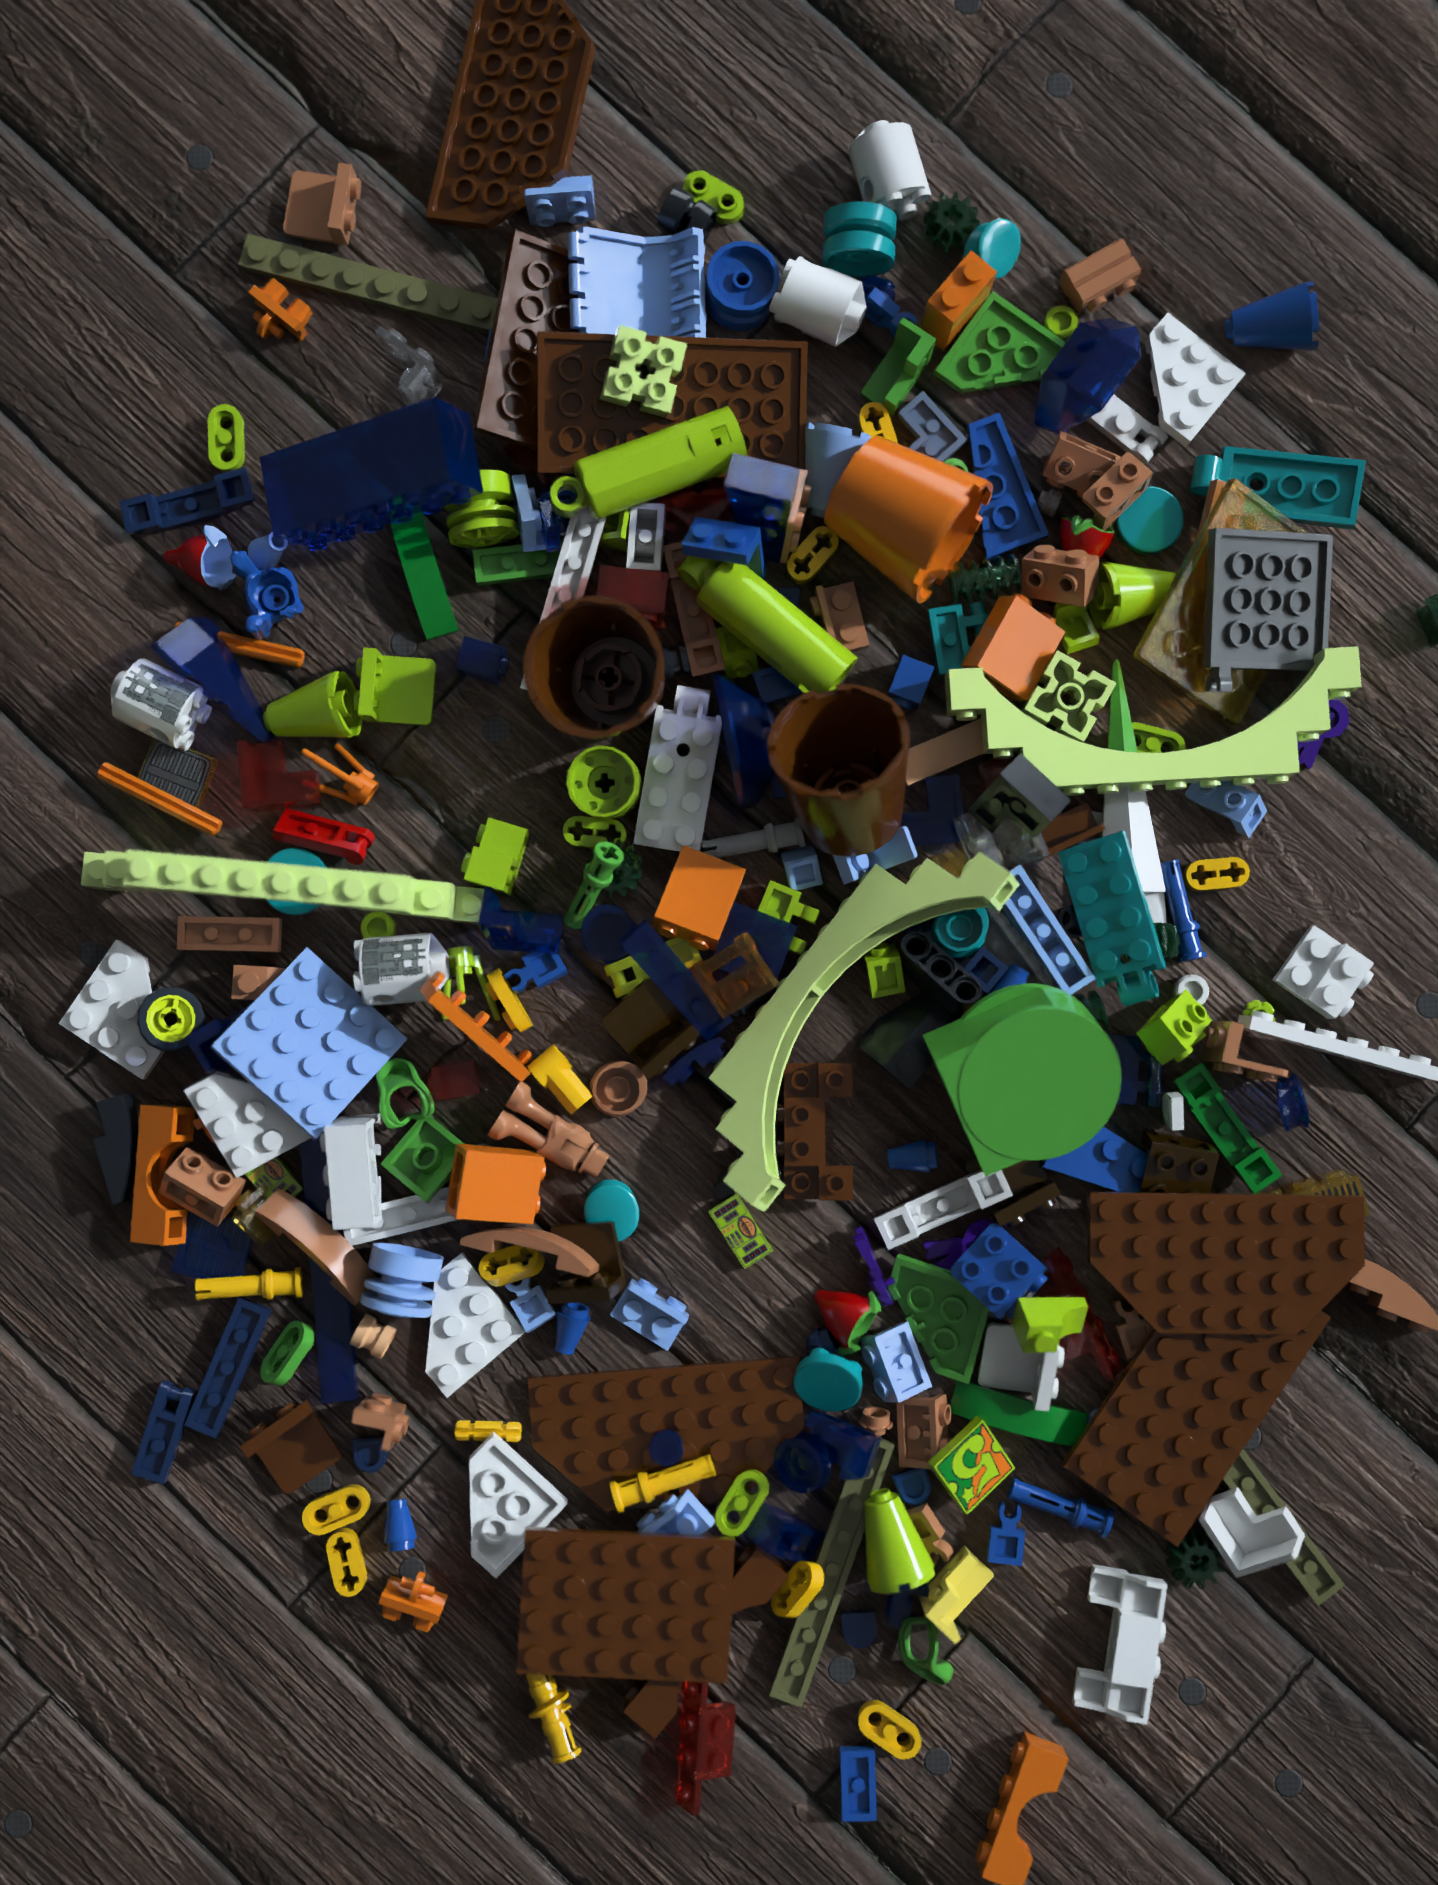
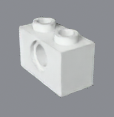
[626,503,666,580]

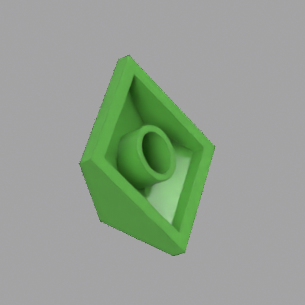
[381,1116,464,1204]

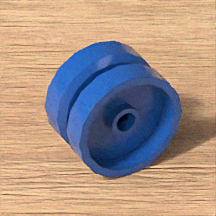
[705,241,780,331]

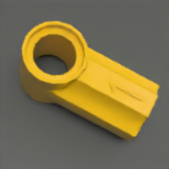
[527,1044,593,1115]

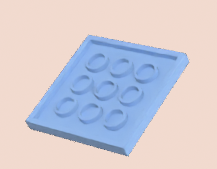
[210,947,408,1140]

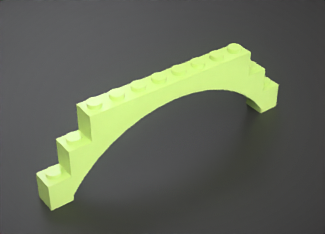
[944,647,1362,796]
[81,850,495,926]
[709,852,1020,1212]

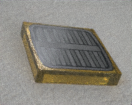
[129,738,219,809]

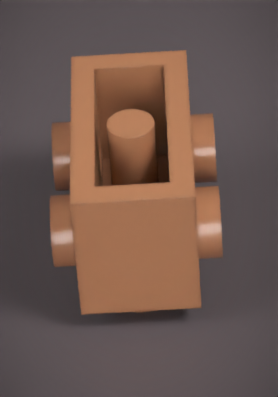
[1042,431,1121,498]
[1022,545,1099,607]
[159,1146,246,1227]

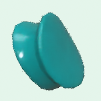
[964,218,1021,279]
[932,908,989,958]
[584,1179,639,1242]

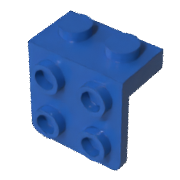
[681,517,765,579]
[951,1223,1048,1320]

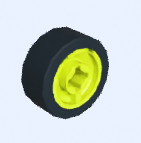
[137,987,204,1052]

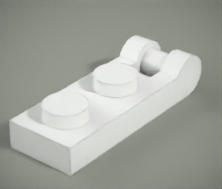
[1073,380,1168,464]

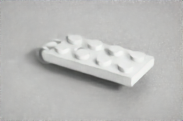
[633,685,723,852]

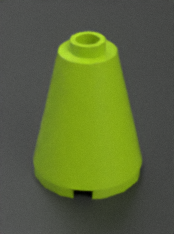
[1087,562,1184,630]
[263,671,362,738]
[865,1488,935,1594]

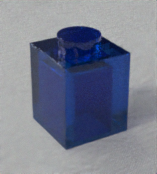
[455,636,510,685]

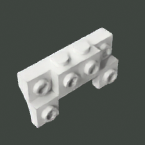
[1072,1564,1167,1725]

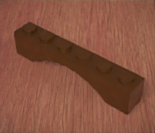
[623,1541,788,1739]

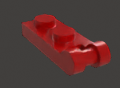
[273,808,375,865]

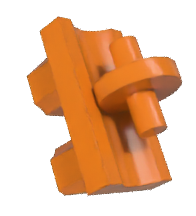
[248,278,313,341]
[378,1571,448,1632]

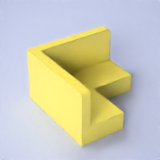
[918,1545,994,1644]

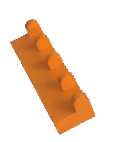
[419,971,533,1083]

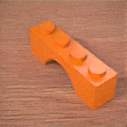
[130,1105,195,1246]
[975,1732,1069,1885]

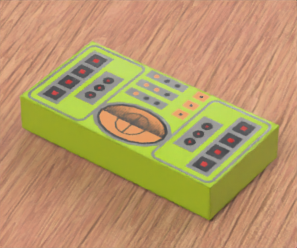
[245,1156,305,1199]
[708,1193,773,1269]

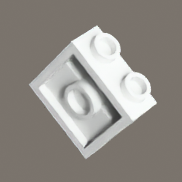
[1273,925,1374,1019]

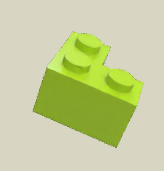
[461,817,530,896]

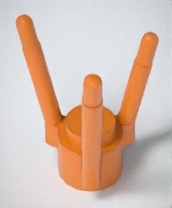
[301,743,379,806]

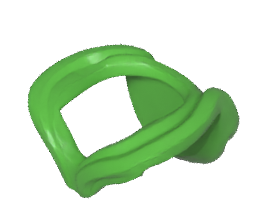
[376,1058,435,1129]
[898,1616,953,1685]

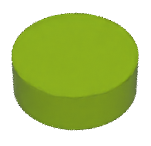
[1043,305,1078,341]
[361,911,396,938]

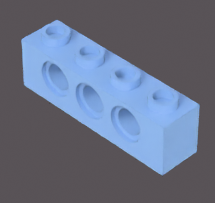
[1002,864,1096,995]

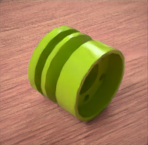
[441,470,519,548]
[566,745,643,819]

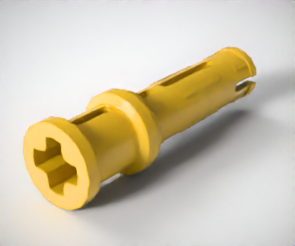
[195,1267,303,1301]
[610,1454,716,1513]

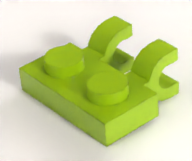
[745,880,820,956]

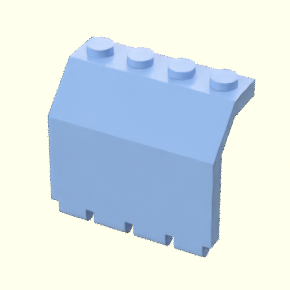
[567,226,707,338]

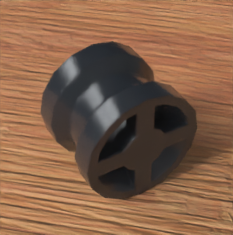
[661,641,691,680]
[1056,904,1082,939]

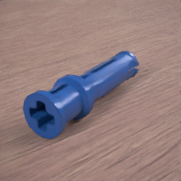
[1160,859,1207,963]
[1007,1478,1114,1539]

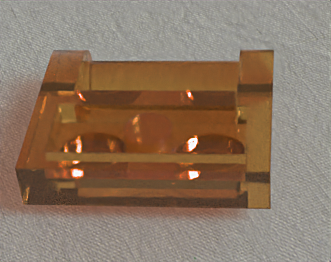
[691,932,779,1019]

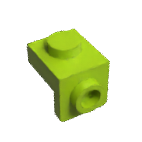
[1053,603,1100,654]

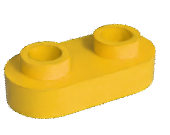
[484,968,533,1033]
[302,1484,371,1535]
[857,1700,921,1760]

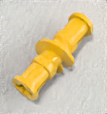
[526,1674,582,1764]

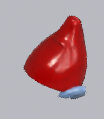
[163,525,237,591]

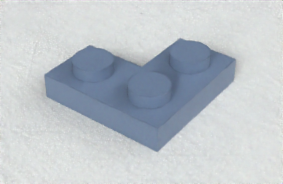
[897,391,967,462]

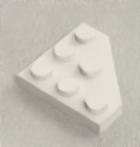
[1145,313,1246,448]
[59,939,165,1080]
[184,1071,311,1178]
[425,1252,526,1398]
[469,1431,568,1579]

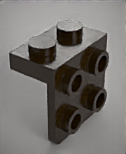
[601,978,700,1079]
[965,1156,1061,1228]

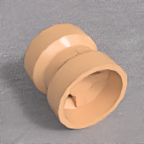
[350,1314,397,1360]

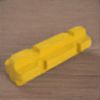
[454,1420,522,1442]

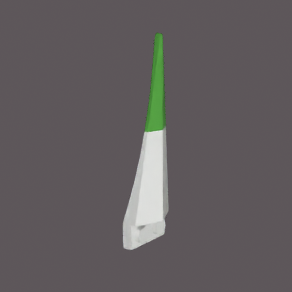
[1101,659,1167,928]

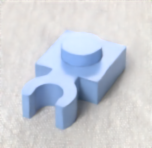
[505,1277,557,1333]

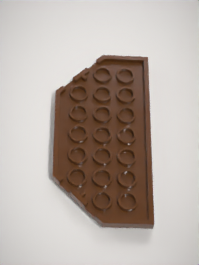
[425,0,596,231]
[1087,1192,1365,1335]
[528,1356,804,1511]

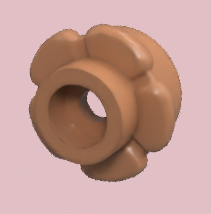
[859,1406,893,1436]

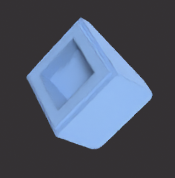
[781,845,823,891]

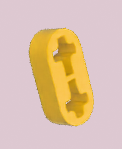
[858,402,898,443]
[786,526,839,584]
[1182,857,1250,891]
[478,1245,545,1287]
[326,1528,367,1597]
[771,1561,824,1618]

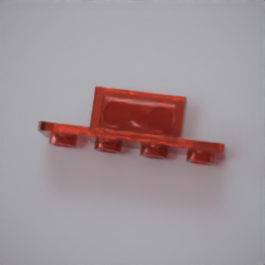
[1033,1247,1121,1382]
[675,1681,736,1816]

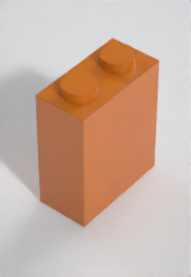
[920,250,997,352]
[961,594,1066,701]
[652,845,746,951]
[445,1143,546,1224]

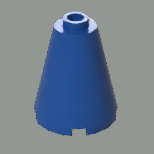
[1224,281,1319,351]

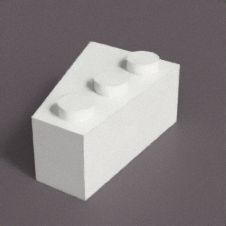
[320,1113,382,1230]

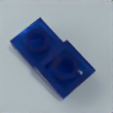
[662,1037,726,1086]

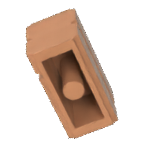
[1059,239,1141,314]

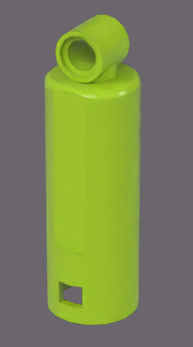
[550,406,748,519]
[676,556,858,694]

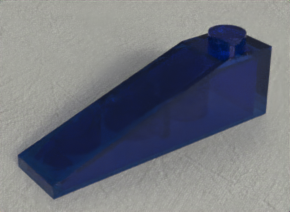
[151,617,276,742]

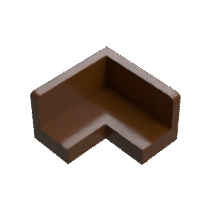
[1024,802,1106,861]

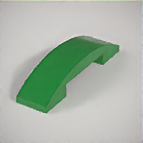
[388,505,459,641]
[1173,1062,1283,1194]
[950,1380,1089,1446]

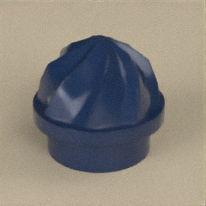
[806,1327,840,1356]

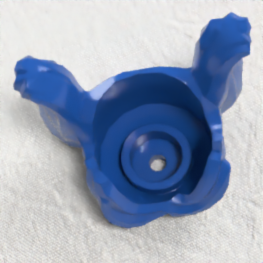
[230,551,304,640]

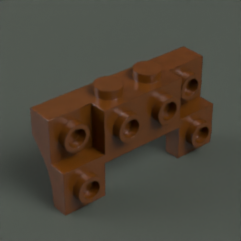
[777,1063,853,1200]

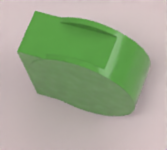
[922,983,1121,1177]

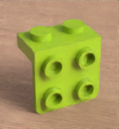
[354,647,436,726]

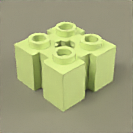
[599,325,687,418]
[1021,650,1116,742]

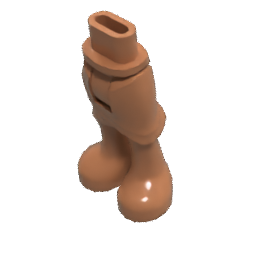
[488,1082,610,1179]

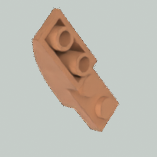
[1349,1259,1438,1334]

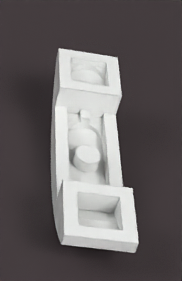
[874,1170,1013,1250]

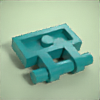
[927,602,989,677]

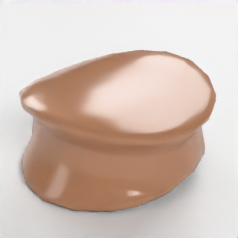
[589,1060,647,1117]

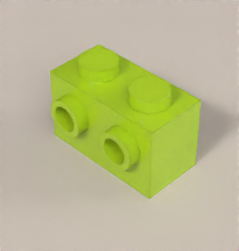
[1136,989,1212,1065]

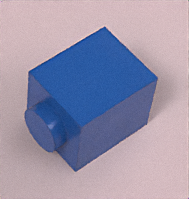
[887,655,934,711]

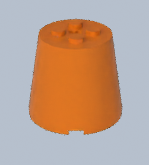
[824,436,993,603]

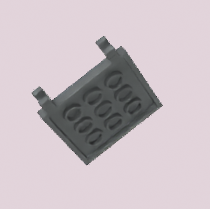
[1203,528,1333,692]

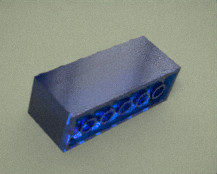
[259,397,484,551]

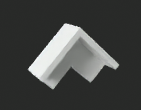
[1199,1487,1305,1578]

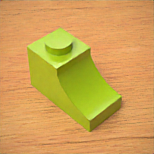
[1011,1297,1088,1353]

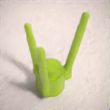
[441,946,501,1021]

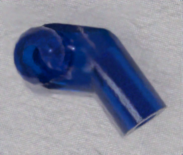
[859,275,896,301]

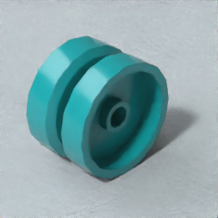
[822,201,897,278]

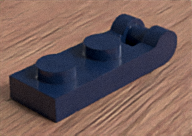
[131,1380,197,1484]

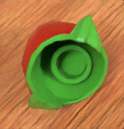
[1059,515,1115,559]
[813,1290,881,1355]

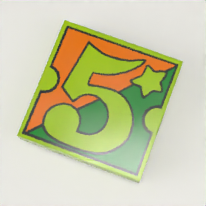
[928,1416,1015,1515]

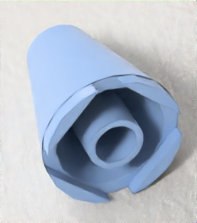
[805,422,871,518]

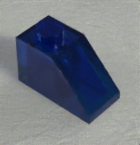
[743,1503,825,1562]

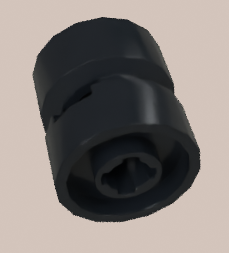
[657,186,718,243]

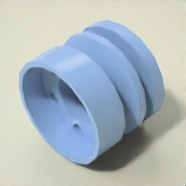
[360,1243,444,1318]

